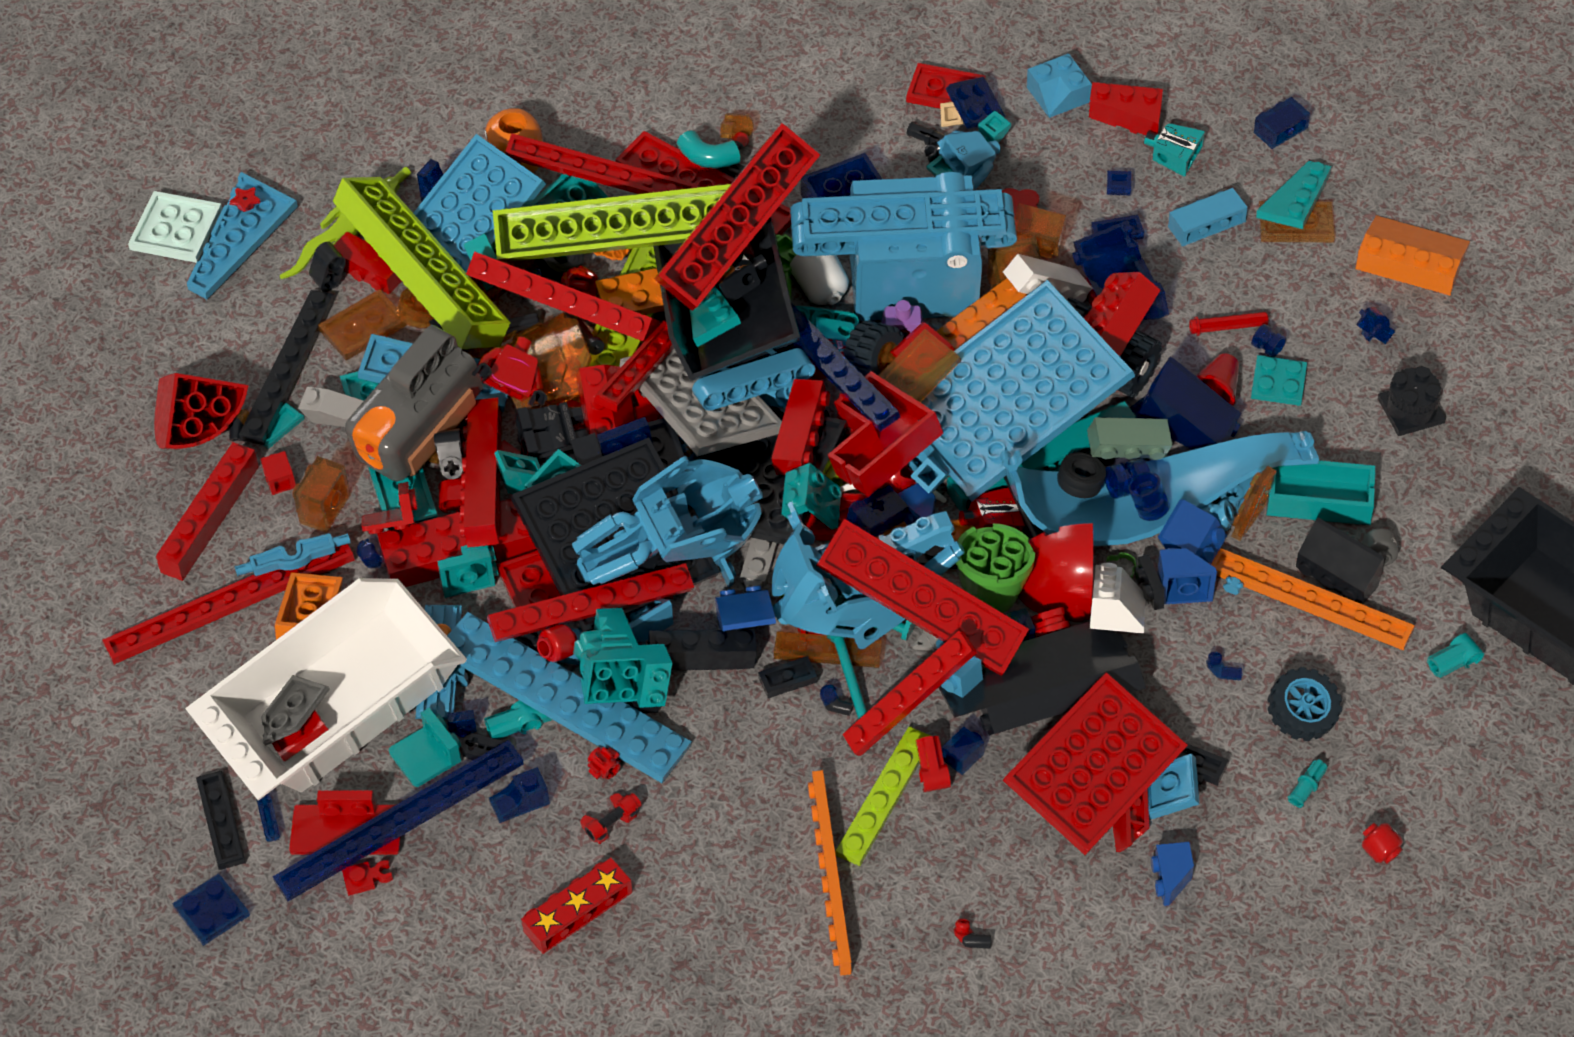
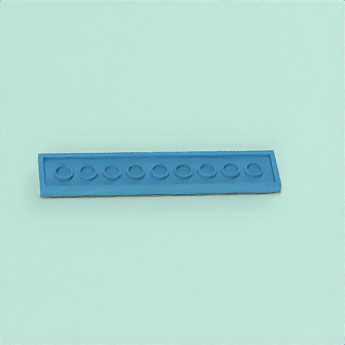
[447,612,692,783]

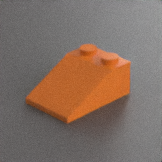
[275,573,343,640]

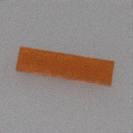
[774,631,882,668]

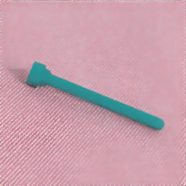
[826,625,867,720]

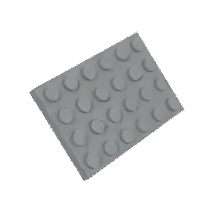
[619,349,782,456]

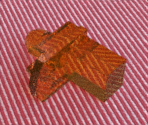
[720,113,754,138]

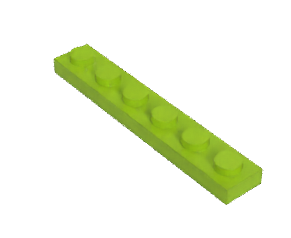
[835,726,931,866]

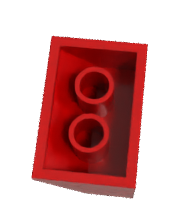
[576,365,636,437]

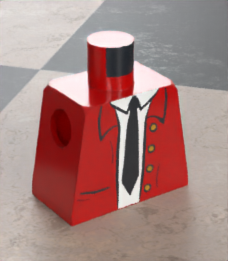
[959,488,1025,532]

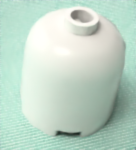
[790,255,849,306]

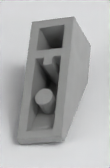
[298,387,363,427]

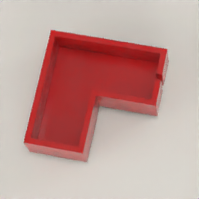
[828,371,944,497]

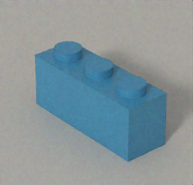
[1168,188,1248,247]

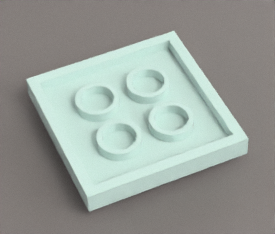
[128,191,222,263]

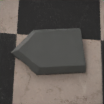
[261,675,330,746]

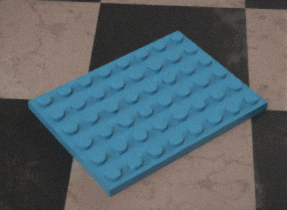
[903,280,1135,502]

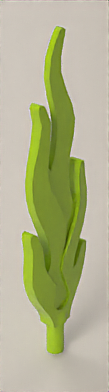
[280,167,411,279]

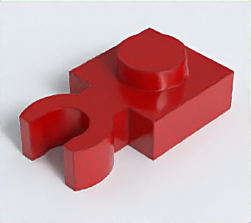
[341,860,393,896]

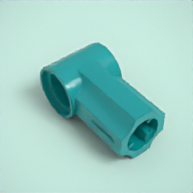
[1427,633,1484,678]

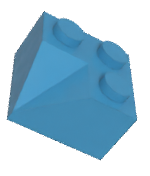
[1027,53,1092,118]

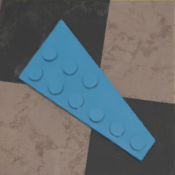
[187,172,298,299]

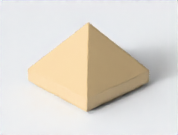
[940,101,964,127]

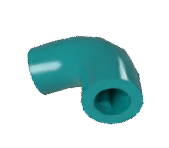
[677,130,740,169]

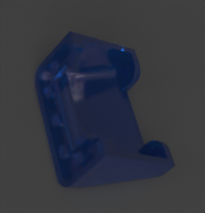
[1072,220,1169,320]

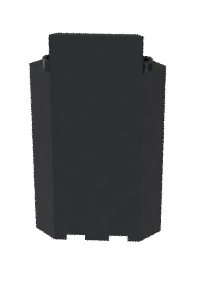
[938,622,1146,736]

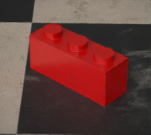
[334,232,402,294]

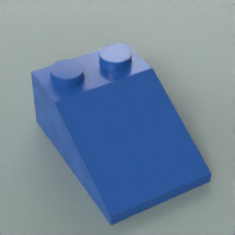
[714,585,776,631]

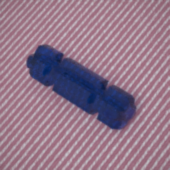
[256,793,280,842]

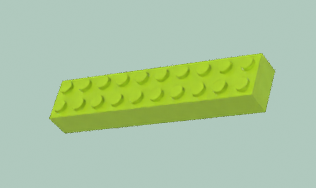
[333,177,510,349]
[492,184,731,262]

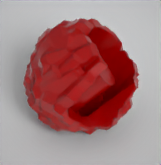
[560,266,598,296]

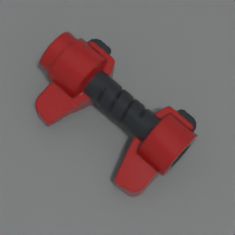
[580,793,642,844]

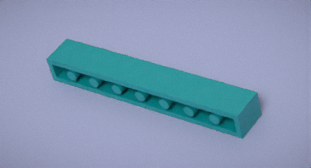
[947,401,1137,511]

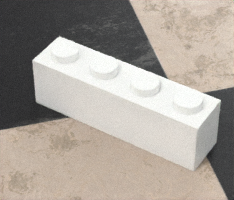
[1003,254,1093,302]

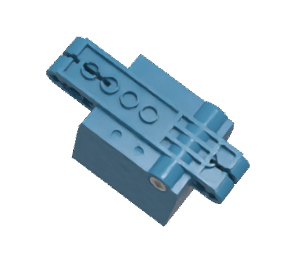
[790,172,1017,321]

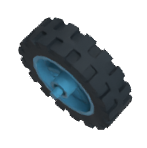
[1267,667,1342,741]

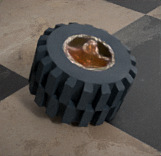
[843,320,904,384]

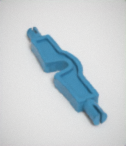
[235,533,351,576]

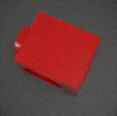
[260,451,296,495]

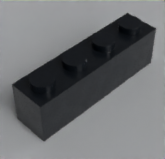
[647,629,757,670]

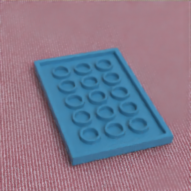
[413,134,546,278]

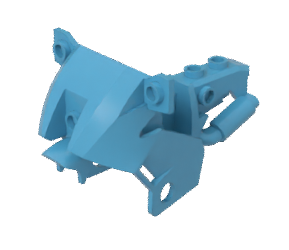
[572,456,763,587]
[772,502,965,649]

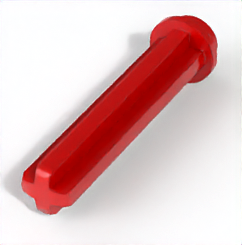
[1189,312,1269,336]

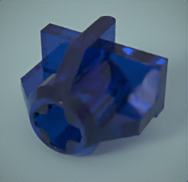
[1356,307,1395,344]

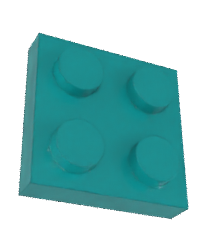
[1251,355,1307,406]

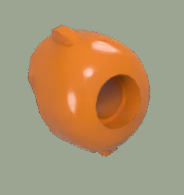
[485,108,543,173]

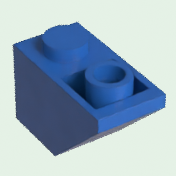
[1151,842,1194,906]

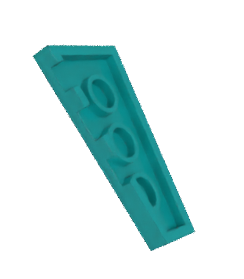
[1256,161,1332,229]
[690,286,741,347]

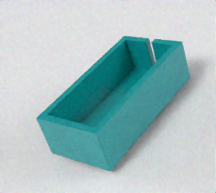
[1266,460,1376,525]

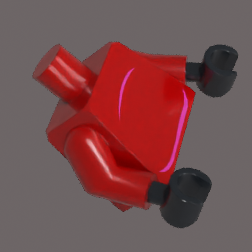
[472,337,547,408]

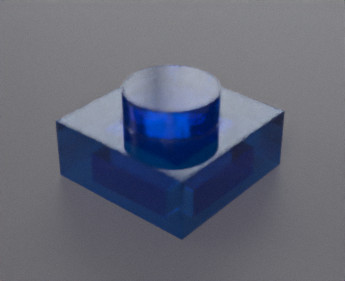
[1107,170,1131,196]
[447,710,477,737]

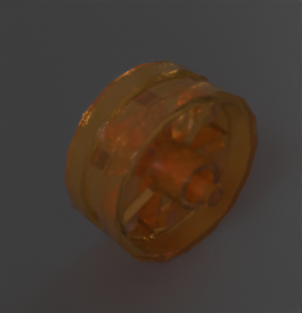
[396,288,434,328]

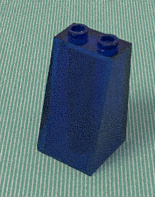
[1135,356,1241,450]

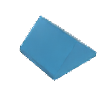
[626,598,674,642]

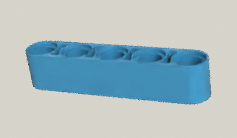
[692,348,815,411]

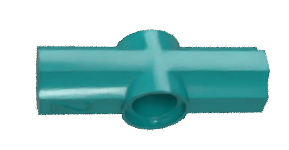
[484,700,552,739]

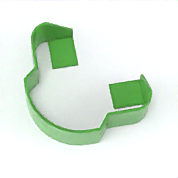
[1106,553,1136,579]

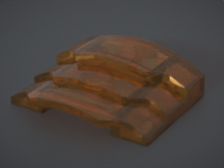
[499,312,592,410]

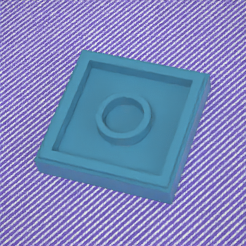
[1148,754,1200,819]

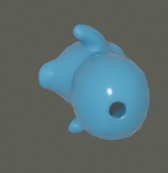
[1202,499,1234,531]

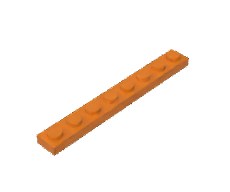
[1211,548,1415,651]
[808,770,851,976]

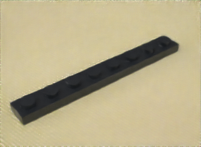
[239,290,335,445]

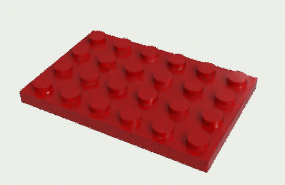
[1002,672,1188,855]

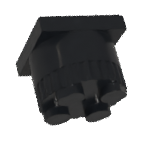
[1378,366,1446,436]

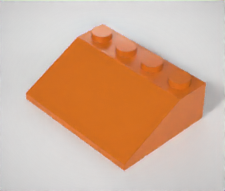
[1355,215,1470,296]

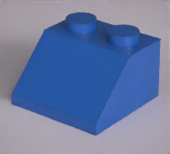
[1158,500,1227,564]
[1157,548,1217,604]

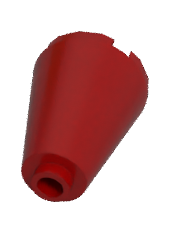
[1186,353,1239,418]

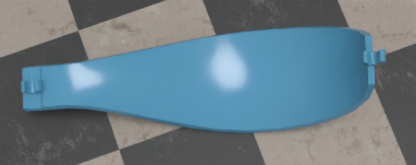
[1000,431,1319,546]

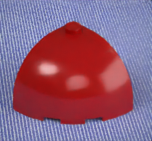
[154,373,248,450]
[1018,523,1093,622]

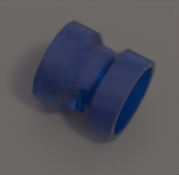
[1251,324,1286,357]

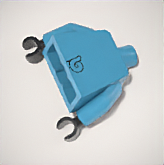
[924,130,1000,190]

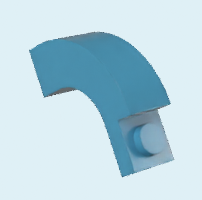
[908,448,949,494]

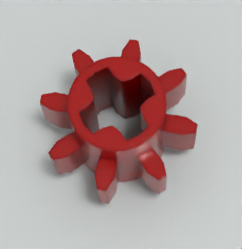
[587,747,621,780]

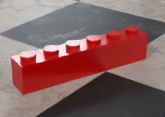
[156,442,259,581]

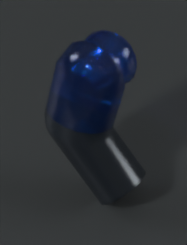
[820,684,853,716]

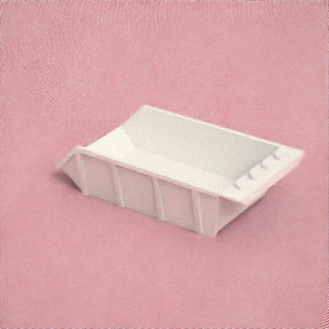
[185,578,467,800]

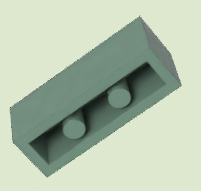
[1087,417,1172,460]

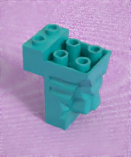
[573,608,672,708]

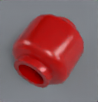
[537,624,577,662]
[1361,822,1403,864]

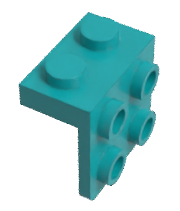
[782,463,842,530]
[389,708,461,787]

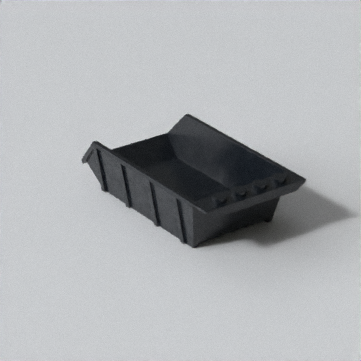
[653,217,800,381]
[1441,487,1574,685]

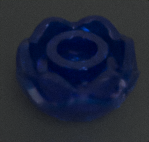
[356,538,384,569]

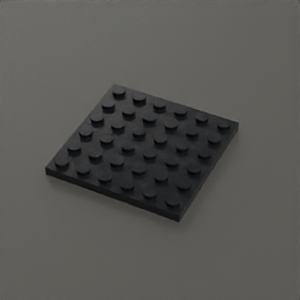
[511,437,720,633]

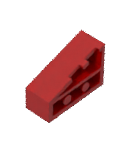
[1089,82,1163,135]

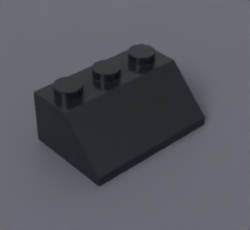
[1296,518,1385,604]

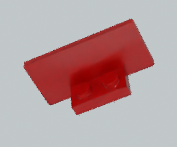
[289,790,403,855]

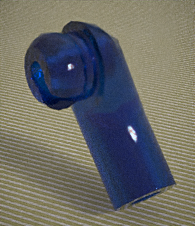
[1206,652,1242,681]

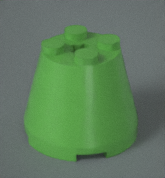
[956,523,1035,613]

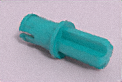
[1288,759,1328,808]

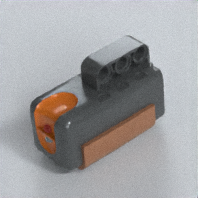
[345,325,483,482]

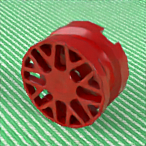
[1029,607,1070,638]

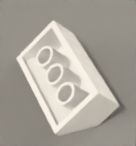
[1090,563,1146,633]

